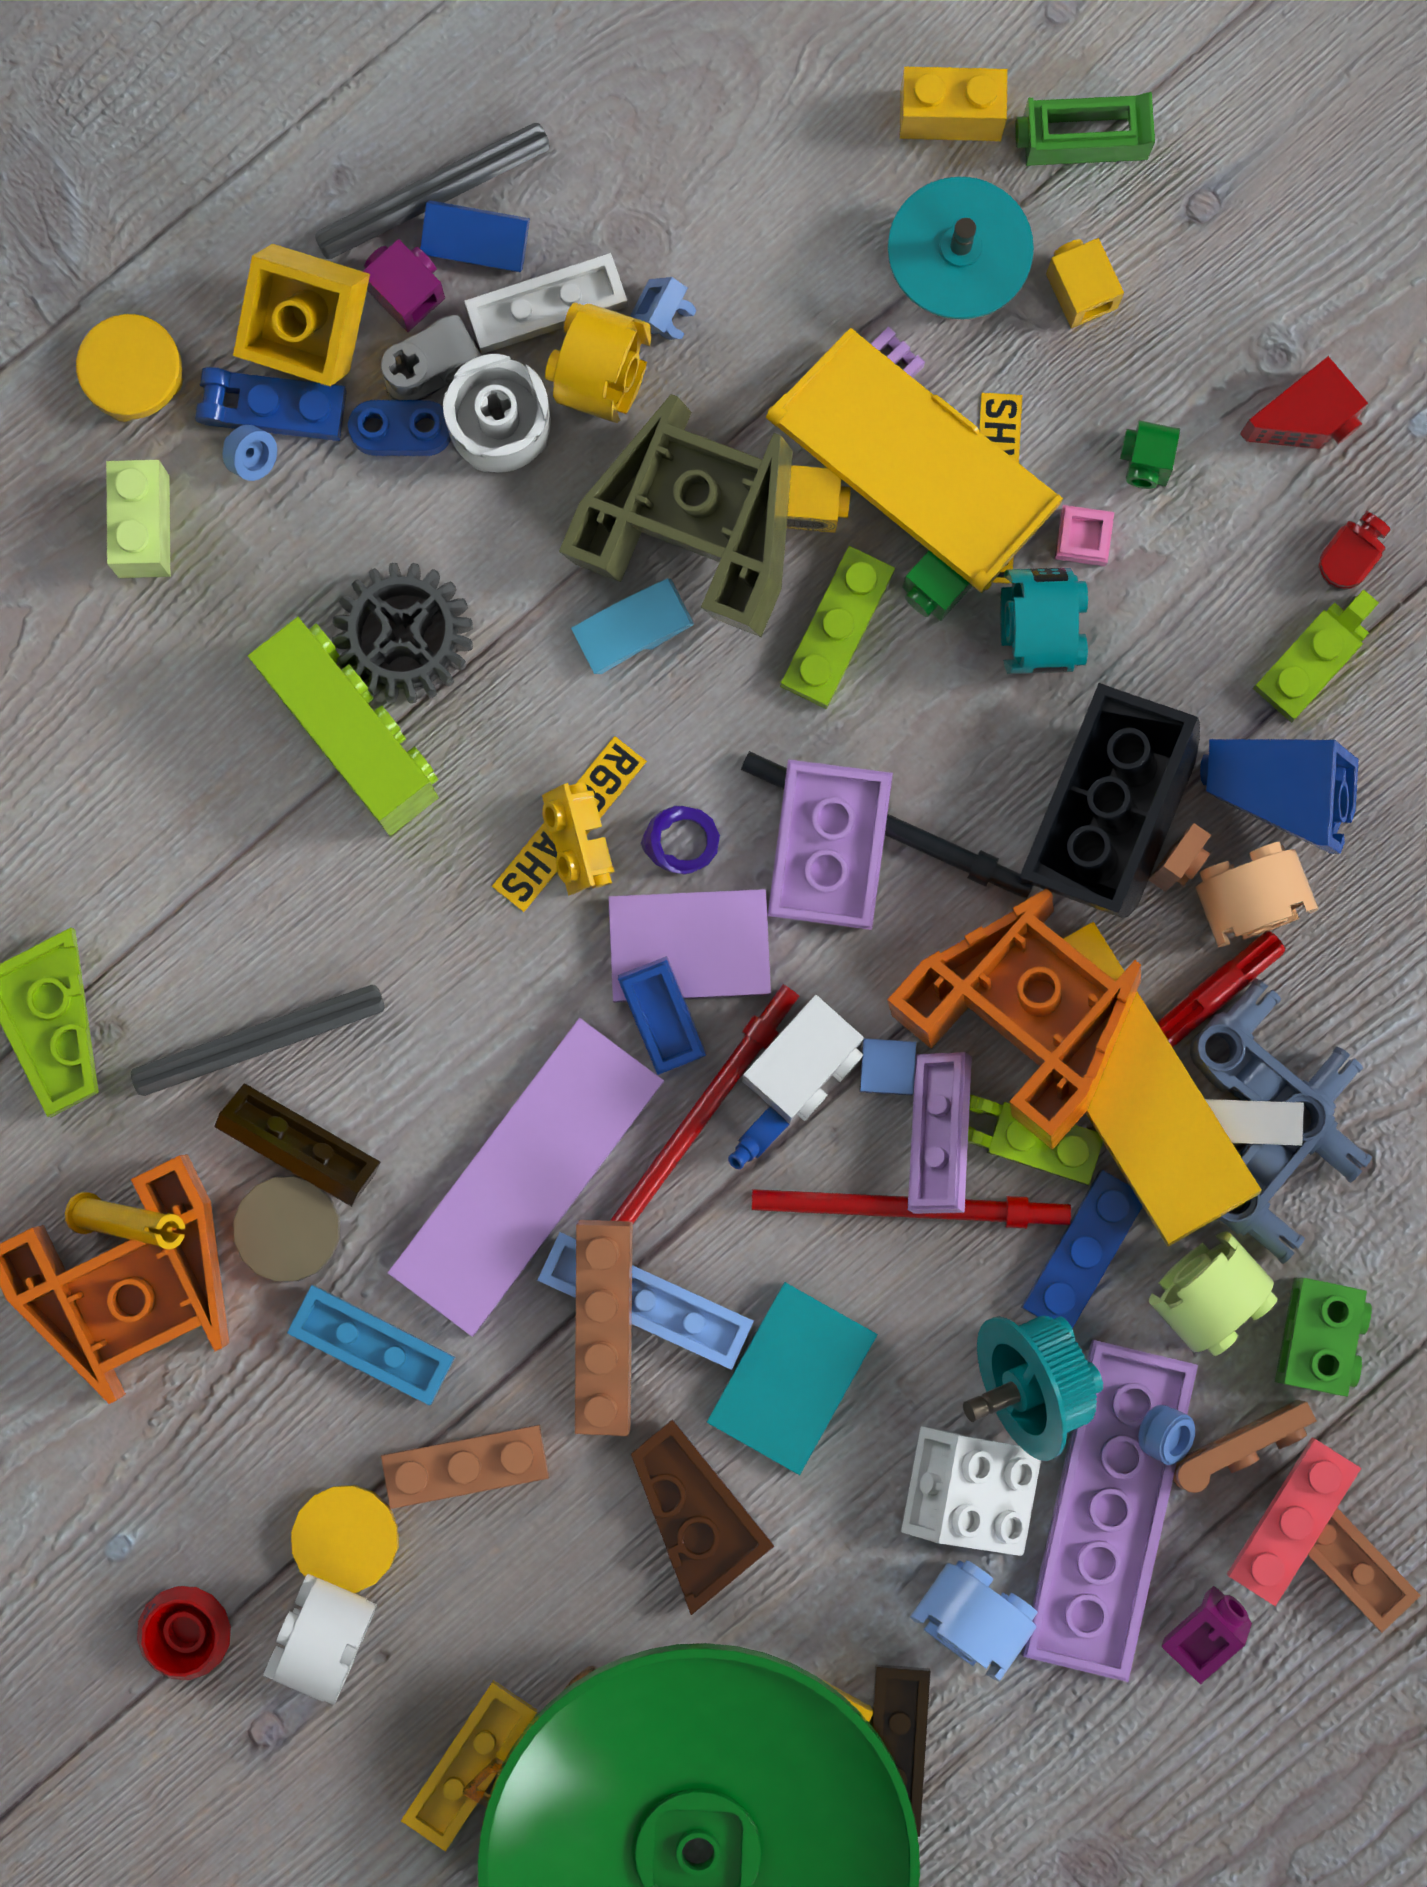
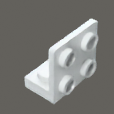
[901,1426,1041,1556]

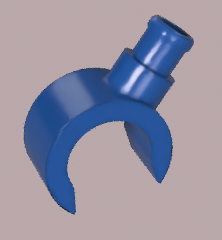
[728,1106,790,1169]

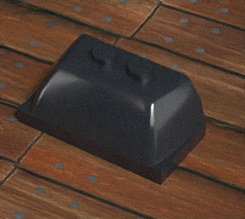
[1020,683,1200,918]

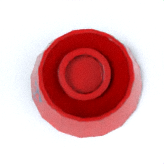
[137,1586,231,1680]

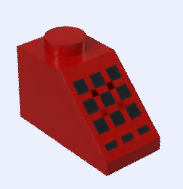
[1240,356,1368,449]

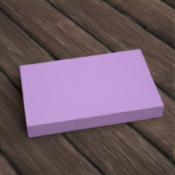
[768,759,893,930]
[608,889,771,1003]

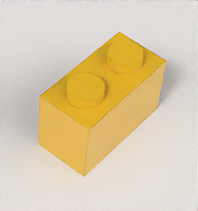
[899,66,1008,141]

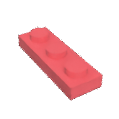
[1227,1437,1362,1607]

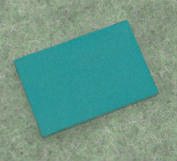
[706,1282,878,1475]

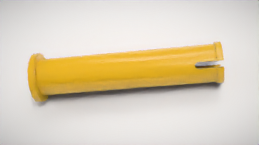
[65,1192,185,1250]

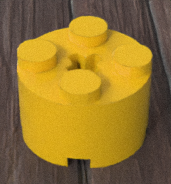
[545,302,651,423]

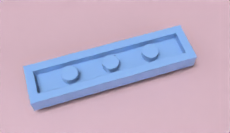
[537,1232,754,1370]

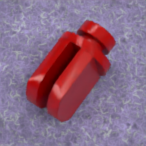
[1318,511,1391,590]

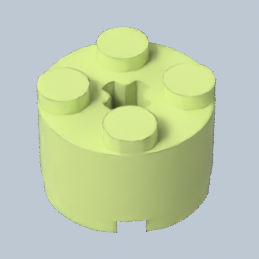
[1149,1231,1278,1356]

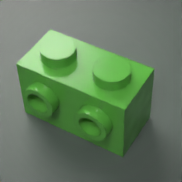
[1275,1278,1372,1397]

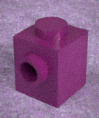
[362,239,445,332]

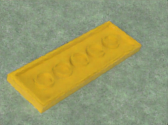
[1063,921,1262,1247]

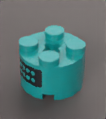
[1000,568,1088,674]

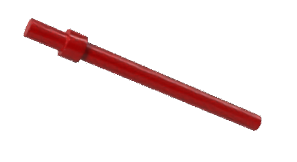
[610,984,800,1224]
[752,1189,1071,1229]

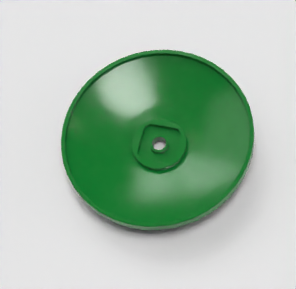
[478,1643,920,1887]

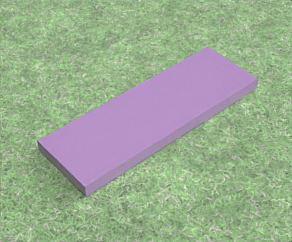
[388,1018,664,1337]
[1021,1340,1198,1682]

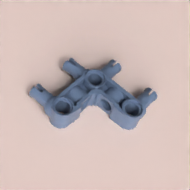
[1190,978,1372,1264]

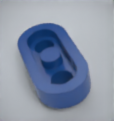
[348,400,451,456]

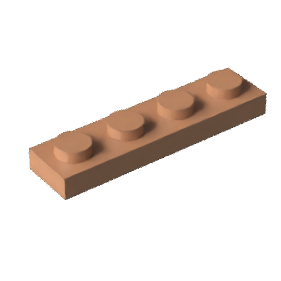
[575,1220,633,1436]

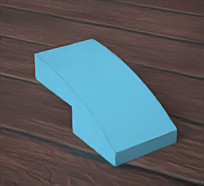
[571,578,694,674]

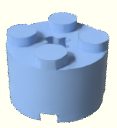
[910,1560,1038,1682]

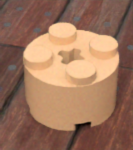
[1195,842,1318,947]

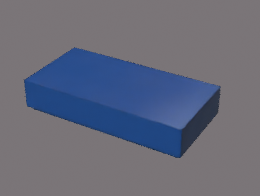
[420,200,530,272]
[618,956,706,1075]

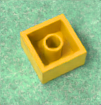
[233,244,370,387]

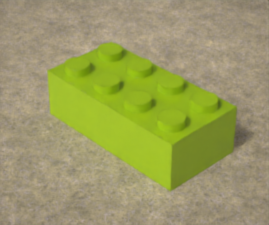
[247,617,439,836]

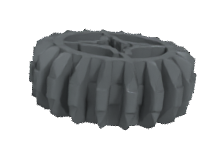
[332,563,474,704]

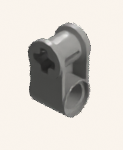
[381,315,481,400]

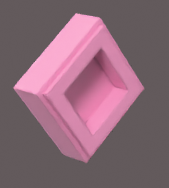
[1054,505,1114,566]

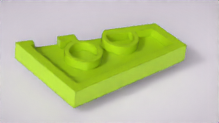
[0,927,99,1118]

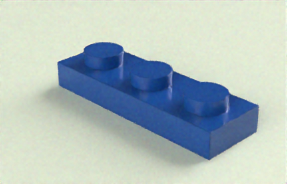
[1021,1170,1143,1329]

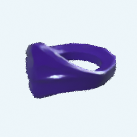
[641,806,720,875]

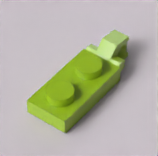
[1252,589,1379,723]

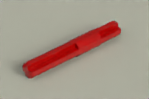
[1157,931,1285,1047]

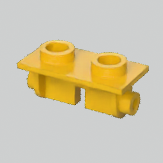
[542,782,615,896]

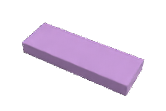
[908,1052,972,1214]

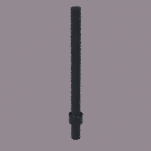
[741,751,1033,900]

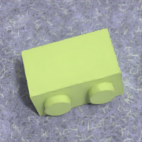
[106,460,171,578]

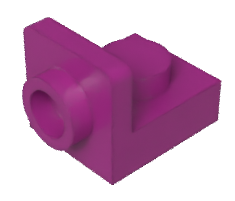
[1161,1586,1252,1685]

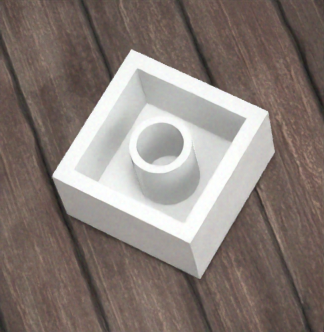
[742,995,864,1123]

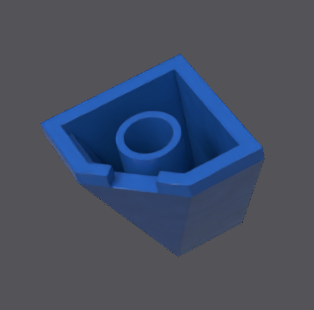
[1200,739,1359,854]

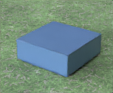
[860,1038,916,1096]

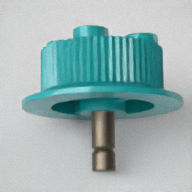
[963,1316,1103,1461]

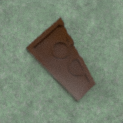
[631,1419,774,1615]

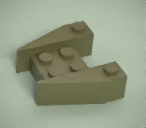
[559,394,793,637]

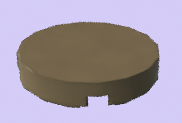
[233,1176,340,1282]

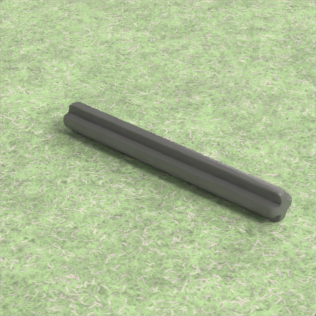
[315,123,550,259]
[131,985,385,1096]

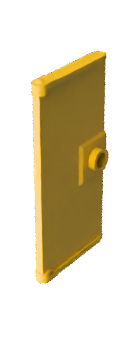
[765,328,1063,593]

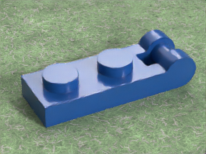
[195,367,347,441]

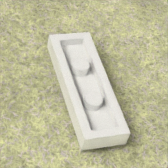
[464,253,628,354]

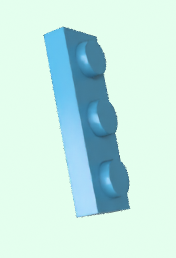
[287,1285,456,1406]

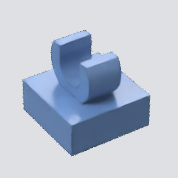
[630,277,696,340]

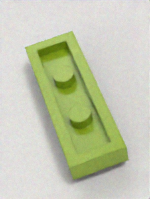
[780,546,895,709]

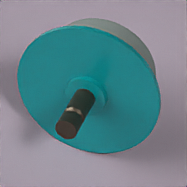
[888,177,1034,319]

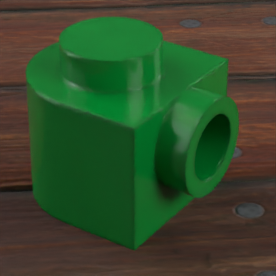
[1120,420,1180,489]

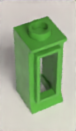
[1015,92,1155,166]

